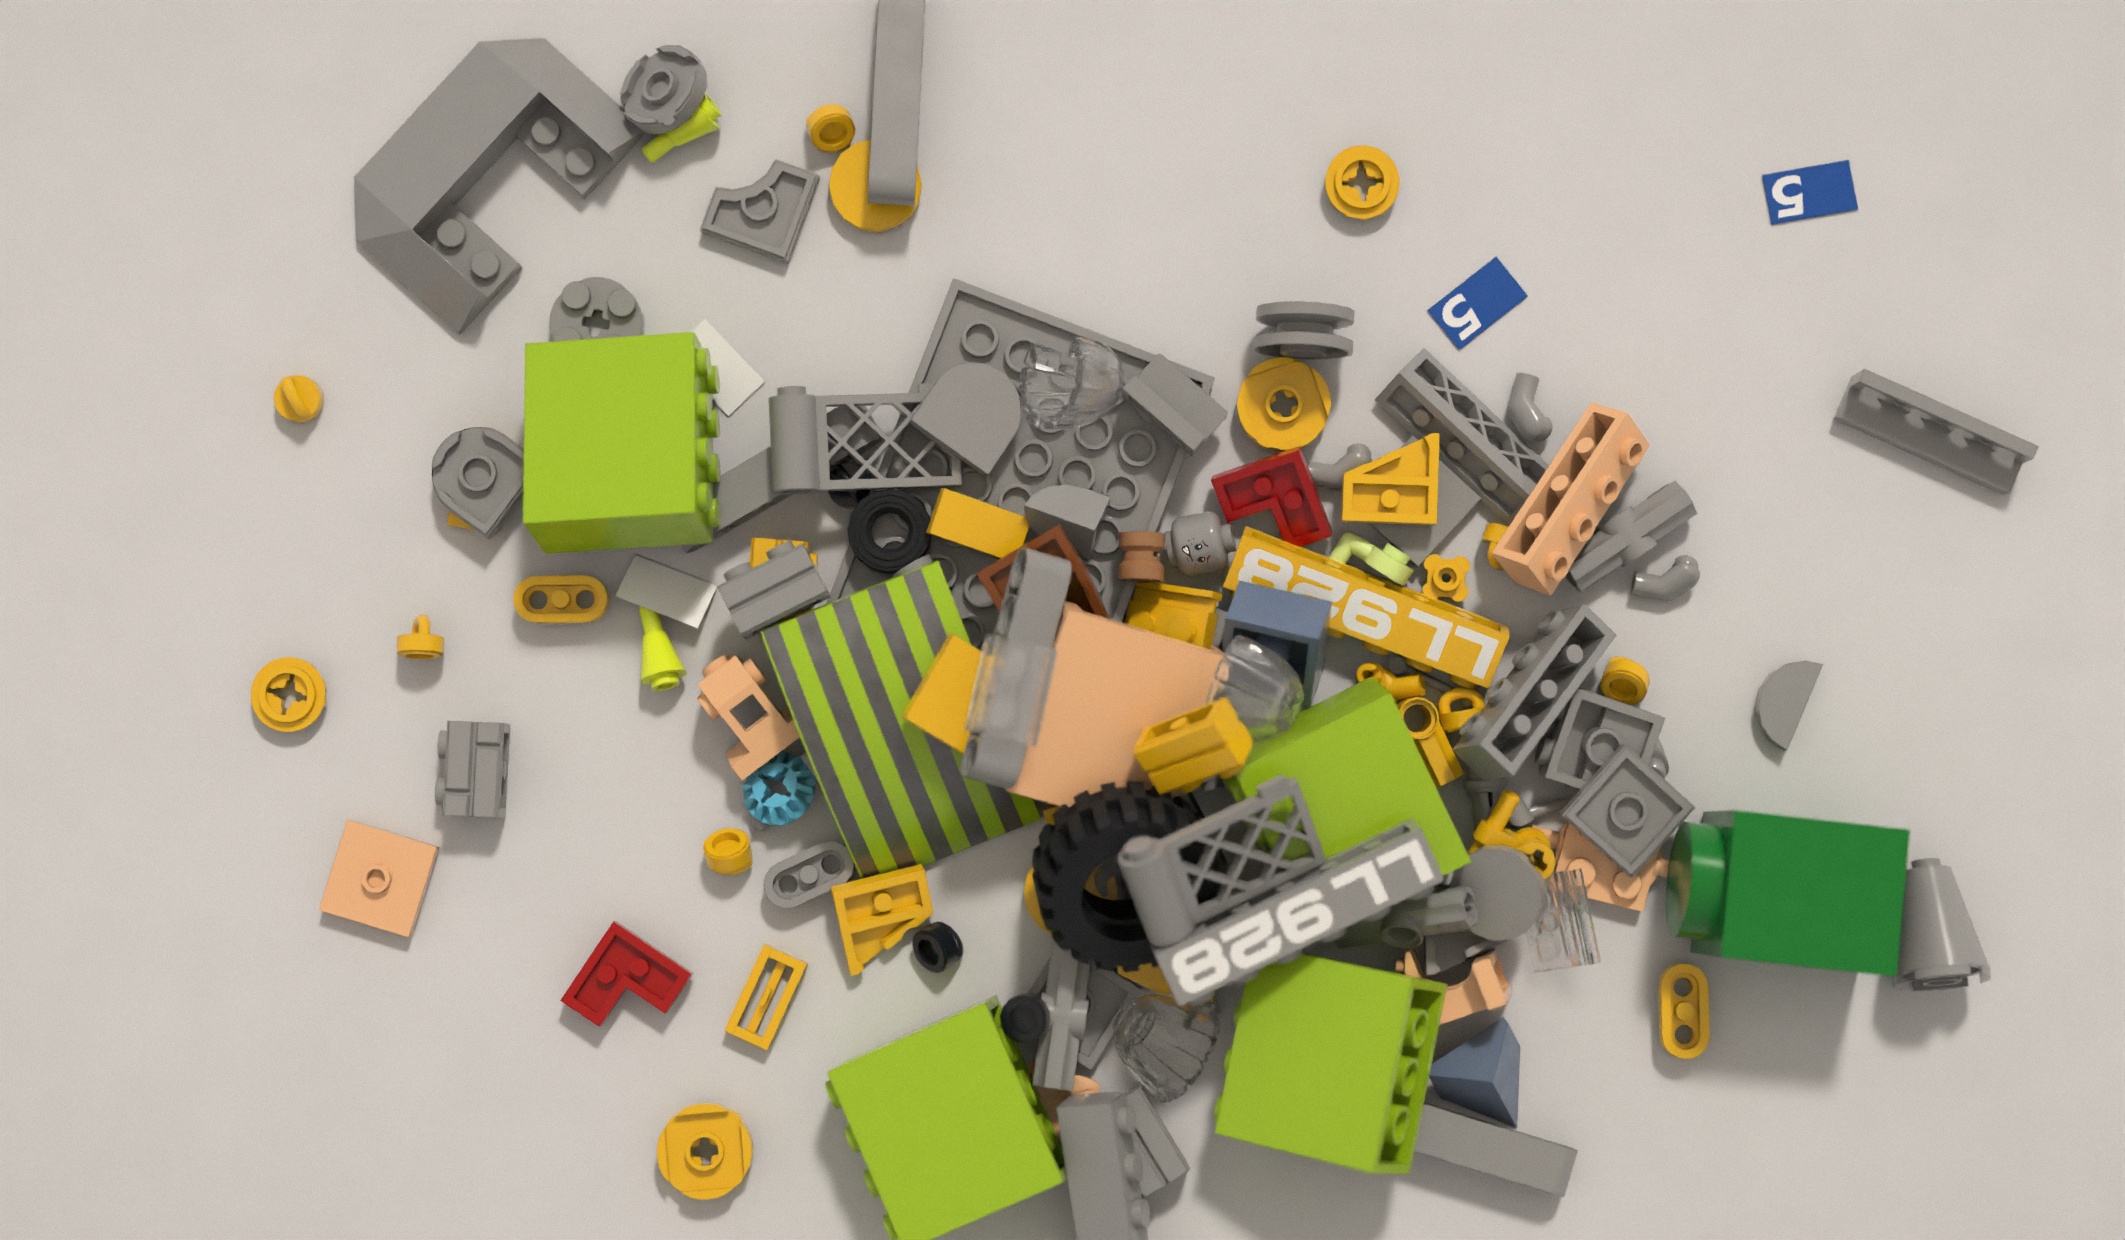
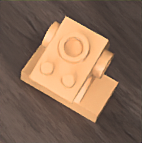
[697,654,800,781]
[1396,948,1512,1025]

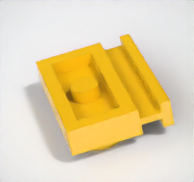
[1124,583,1223,649]

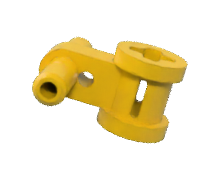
[1468,790,1555,880]

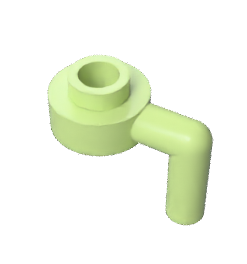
[1329,531,1414,586]

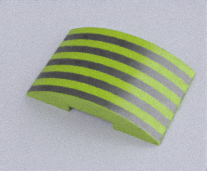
[760,560,1041,879]

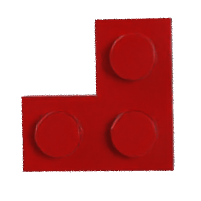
[1211,446,1333,547]
[560,921,694,1027]

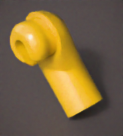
[1355,662,1426,701]

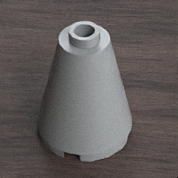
[1892,858,1991,991]

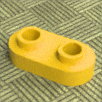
[513,575,610,624]
[1658,963,1710,1059]

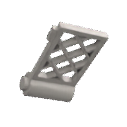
[768,383,962,494]
[1117,774,1326,947]

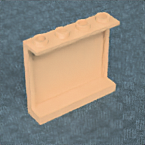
[1005,601,1230,807]

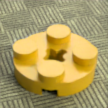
[1236,357,1331,452]
[657,1103,754,1200]

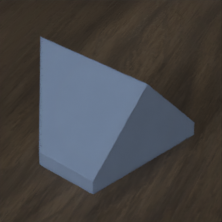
[1429,1017,1520,1128]

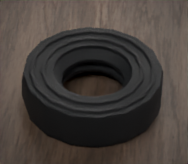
[847,489,932,574]

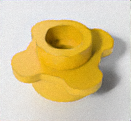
[1422,554,1470,602]

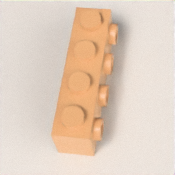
[1492,402,1650,596]

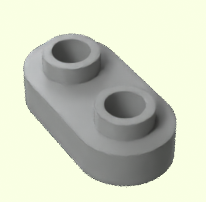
[764,841,855,908]

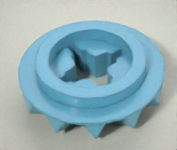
[741,751,816,826]

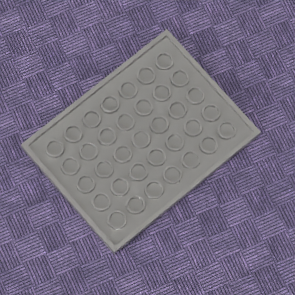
[826,278,1215,652]

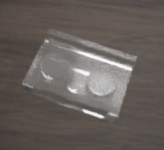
[964,634,1058,746]
[1526,868,1601,973]

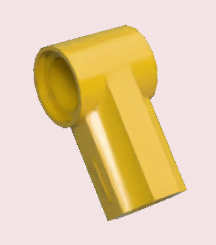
[1396,697,1464,788]

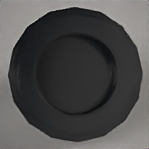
[828,462,873,509]
[912,921,964,973]
[1000,993,1050,1043]

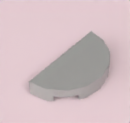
[1755,660,1823,751]

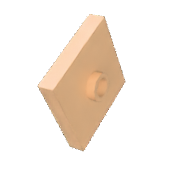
[319,820,440,937]

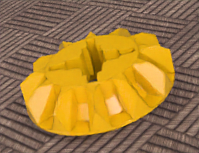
[1325,145,1400,221]
[251,657,327,732]

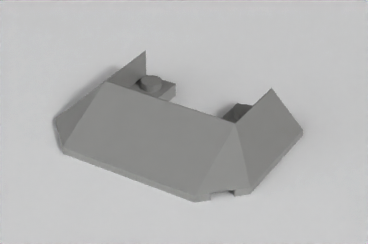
[354,38,646,335]

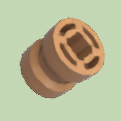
[1118,531,1165,583]

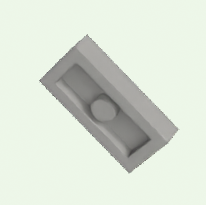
[1122,354,1228,456]

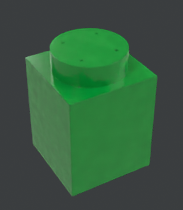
[1666,810,1910,977]

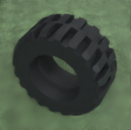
[1032,781,1222,972]

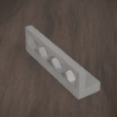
[1375,348,1549,526]
[1833,369,2039,495]

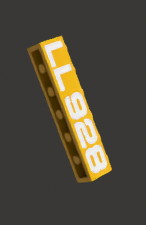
[1223,526,1510,689]

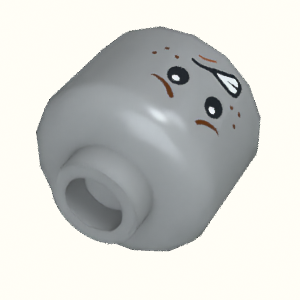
[1165,511,1236,577]

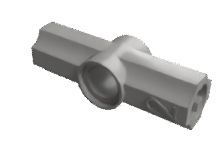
[1565,481,1698,593]
[1334,886,1479,949]
[1032,943,1093,1091]

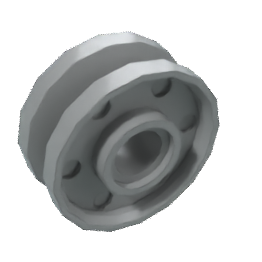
[1254,301,1355,360]

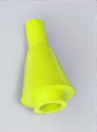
[641,93,722,163]
[639,606,687,691]

